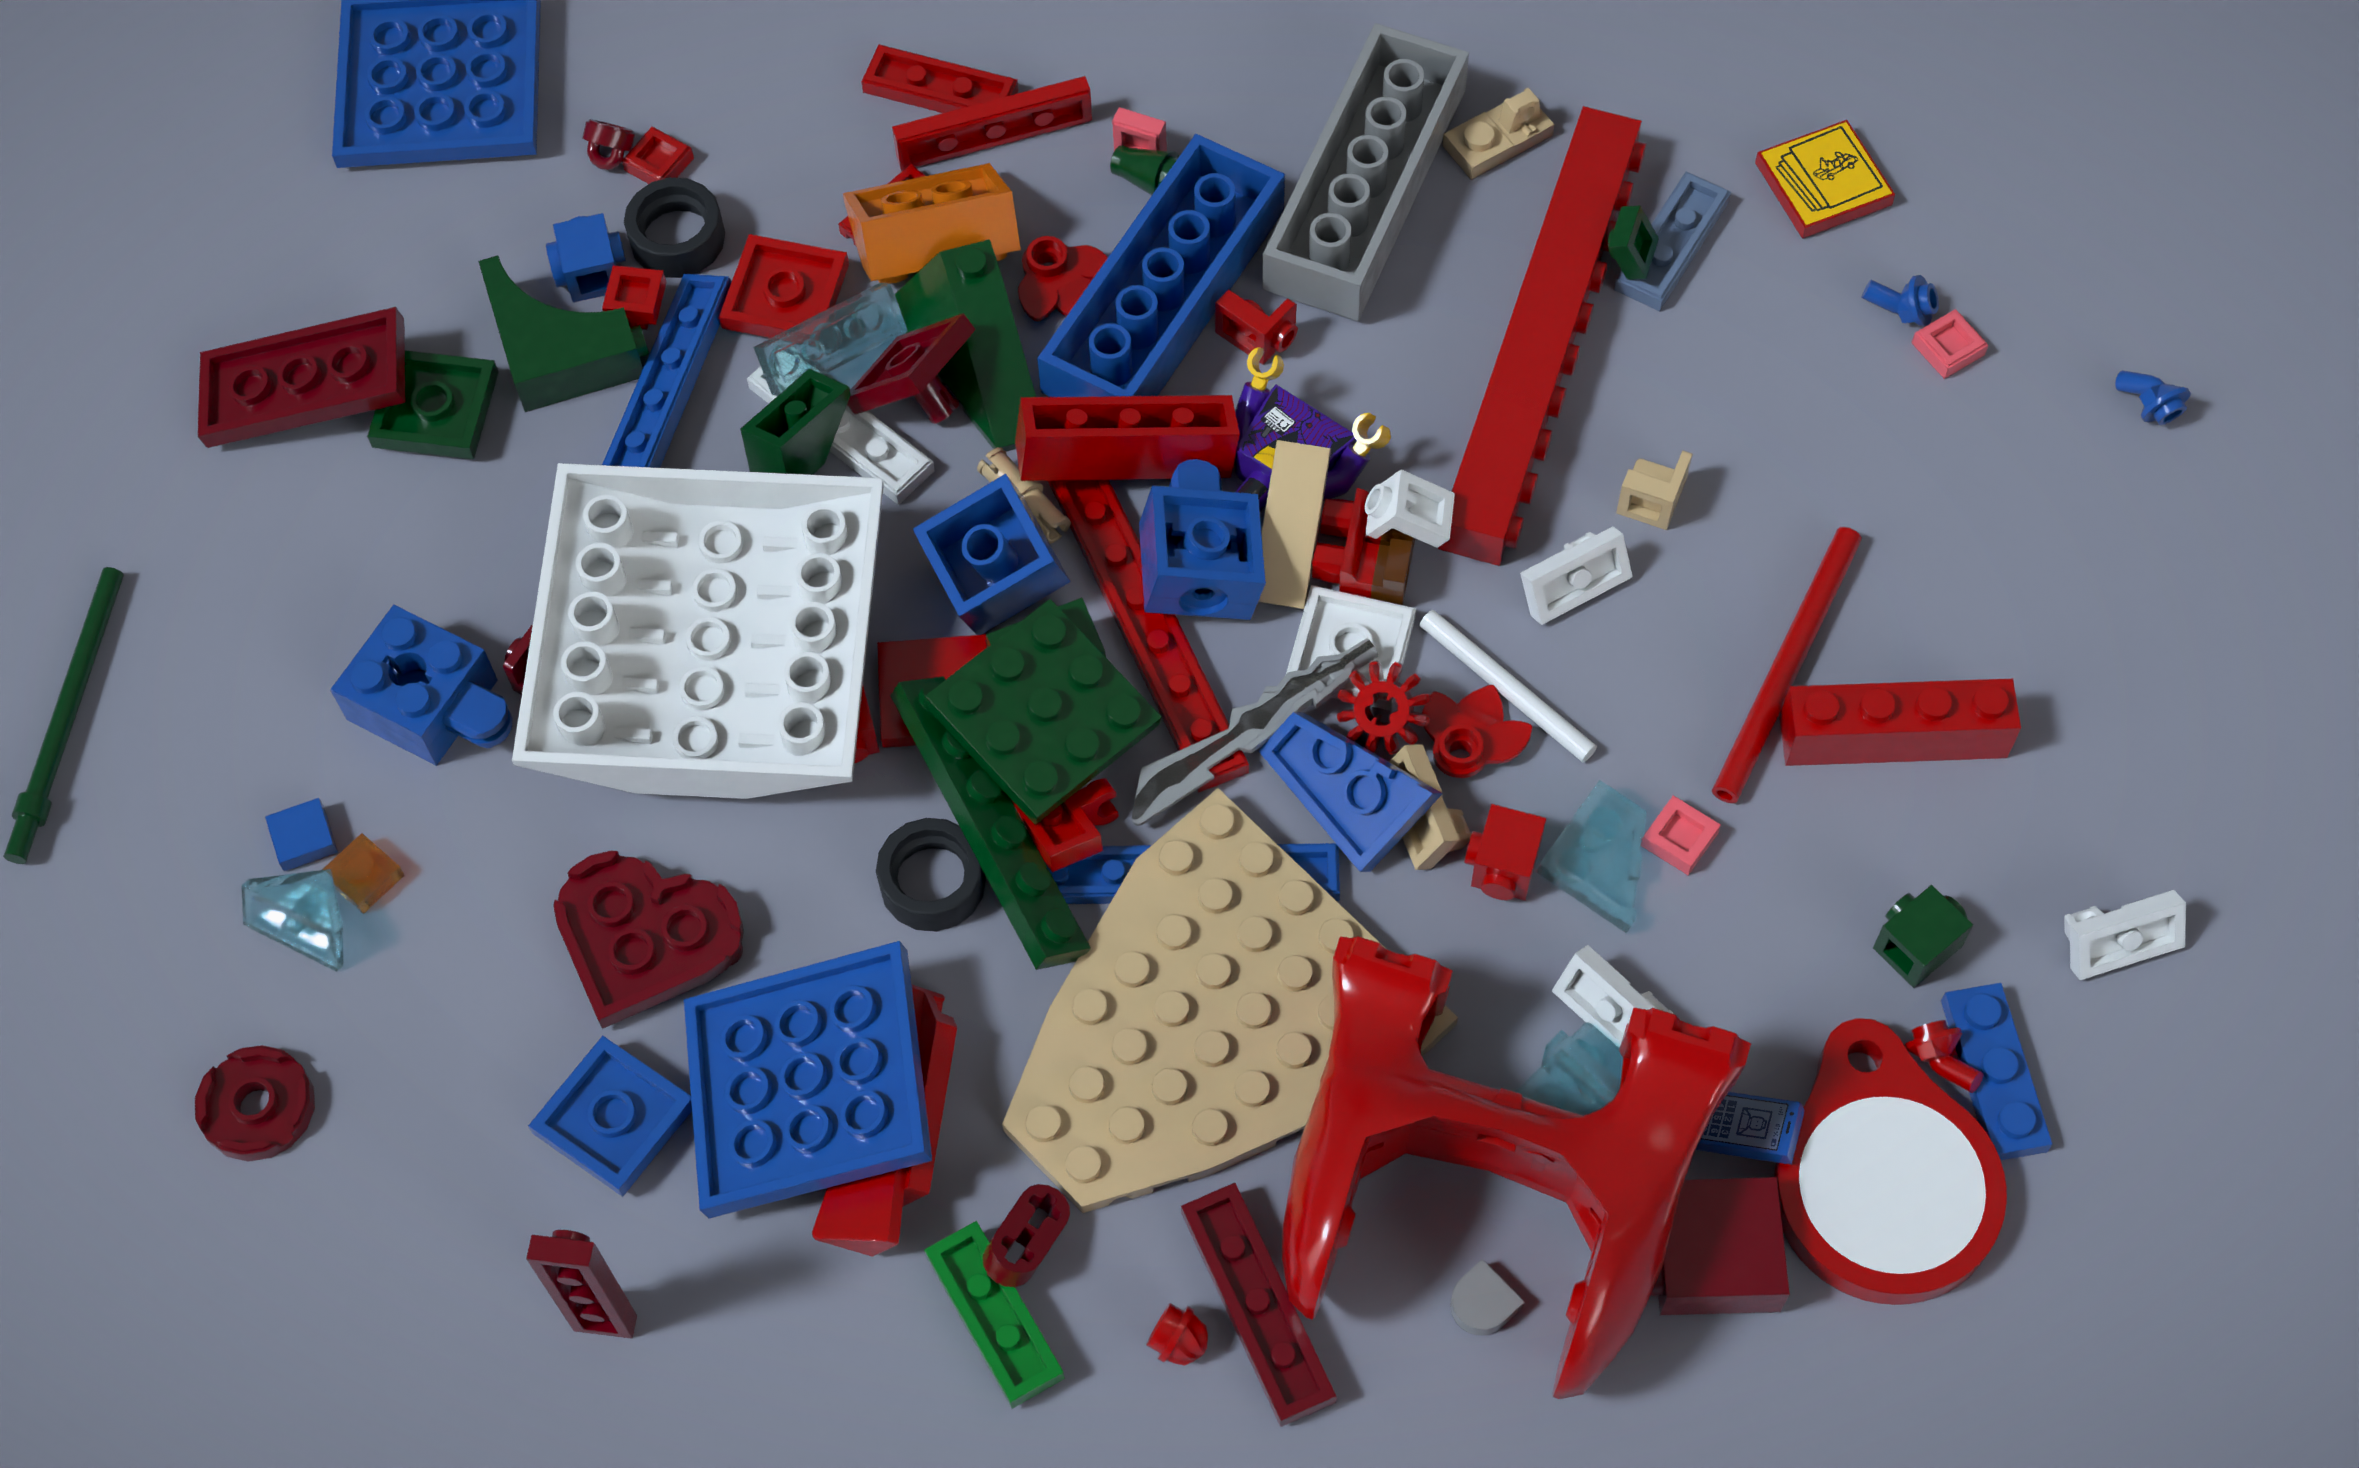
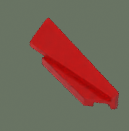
[812,985,957,1257]

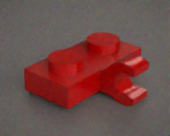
[1011,778,1119,872]

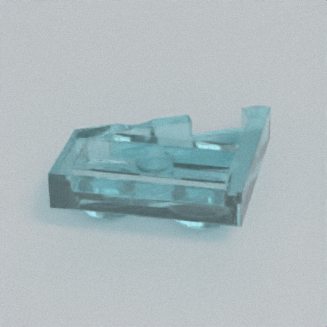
[1536,780,1647,933]

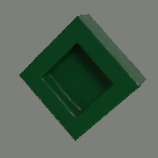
[1608,205,1659,280]

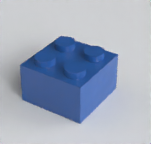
[913,474,1071,635]

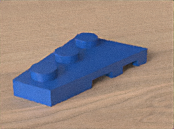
[1259,712,1443,872]

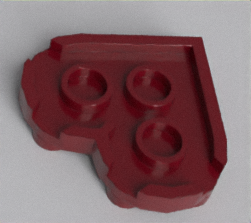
[553,850,744,1029]

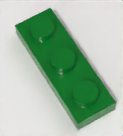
[924,1220,1065,1409]

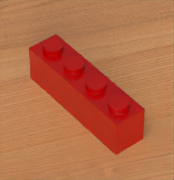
[1015,395,1240,481]
[1779,678,2021,766]

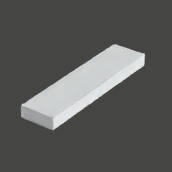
[747,346,935,505]

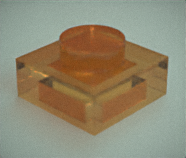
[320,833,405,914]

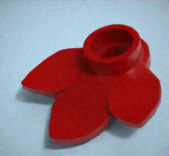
[1018,236,1108,322]
[1422,685,1532,778]

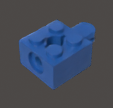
[1139,459,1266,620]
[330,604,513,766]

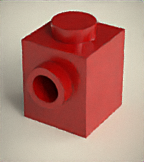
[1464,804,1546,901]

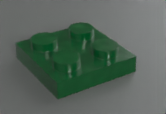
[367,350,499,459]

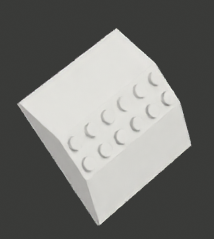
[512,463,884,799]

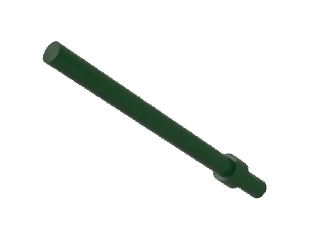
[3,567,124,864]

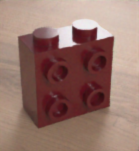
[1650,1177,1790,1315]

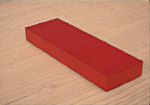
[861,44,1019,113]

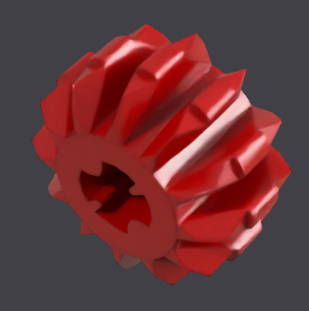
[1337,661,1431,755]

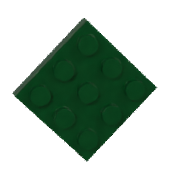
[924,599,1162,825]

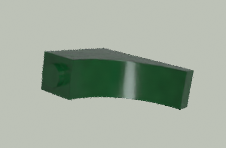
[478,255,649,412]

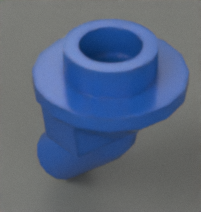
[1861,275,1939,327]
[2115,370,2191,425]

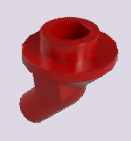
[1904,1020,1983,1093]

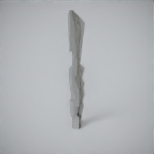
[1132,638,1378,826]

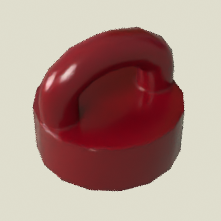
[582,119,635,170]

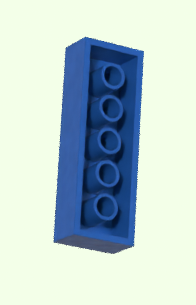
[1037,134,1285,397]

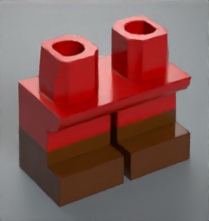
[1312,488,1416,605]

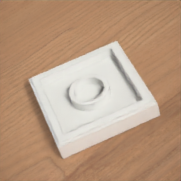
[1285,585,1416,711]

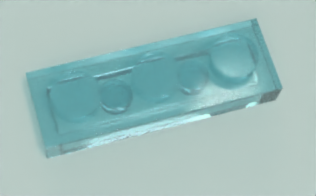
[753,283,908,396]

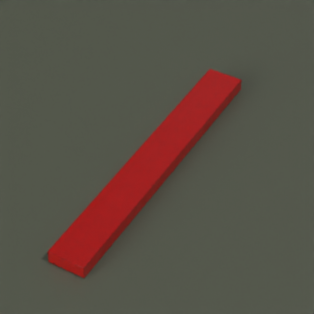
[1048,480,1249,793]

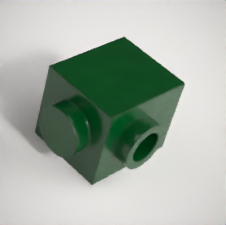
[1873,884,1973,988]

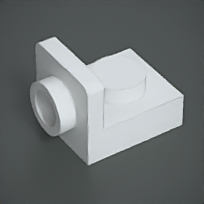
[1365,469,1455,548]

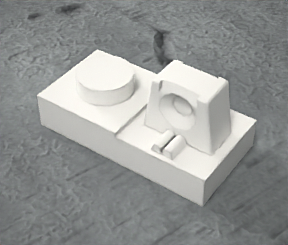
[1520,526,1633,625]
[2064,890,2186,980]
[1552,945,1674,1053]

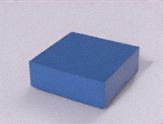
[265,798,338,871]

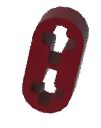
[983,1184,1070,1287]

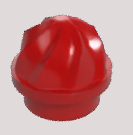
[1146,1303,1208,1366]

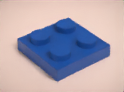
[528,1035,692,1197]

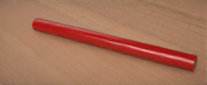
[1712,527,1862,803]

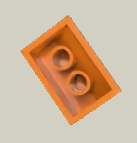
[843,163,1021,284]

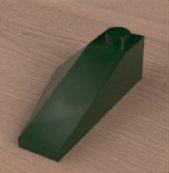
[895,239,1036,452]

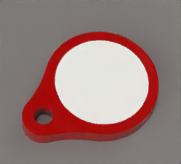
[1774,1018,2007,1305]

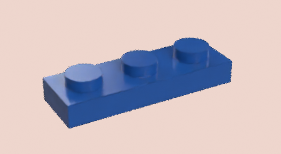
[1941,983,2053,1161]

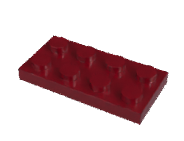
[198,307,405,448]

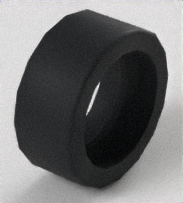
[624,177,725,278]
[876,818,986,932]

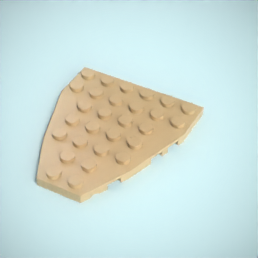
[1002,788,1458,1213]

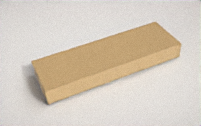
[1258,440,1331,609]

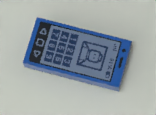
[1696,1092,1805,1165]

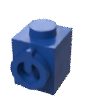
[546,213,626,303]

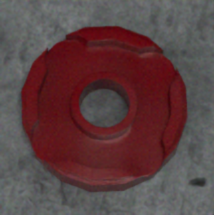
[195,1045,315,1162]

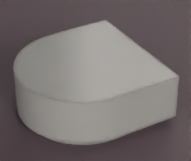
[1450,1259,1524,1335]

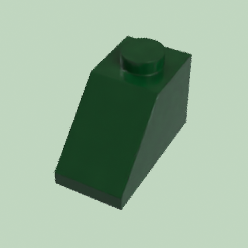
[740,368,851,475]

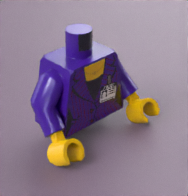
[1235,347,1391,512]

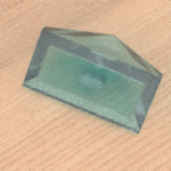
[241,869,344,972]

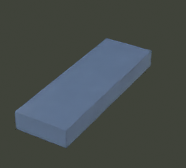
[1614,171,1731,312]

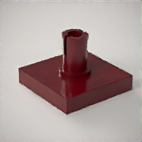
[847,313,976,424]

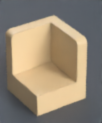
[1616,450,1693,530]

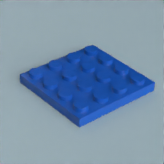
[332,0,541,168]
[684,941,932,1219]

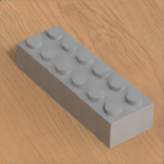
[1263,23,1469,321]

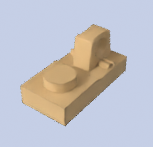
[1443,88,1555,180]
[1389,744,1472,870]

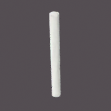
[1420,610,1597,763]

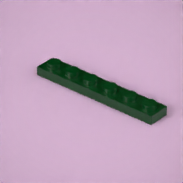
[890,676,1091,970]

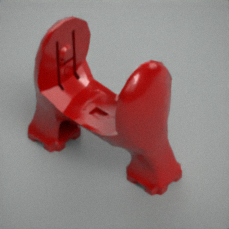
[1282,936,1751,1399]

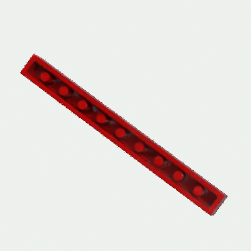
[1438,106,1647,566]

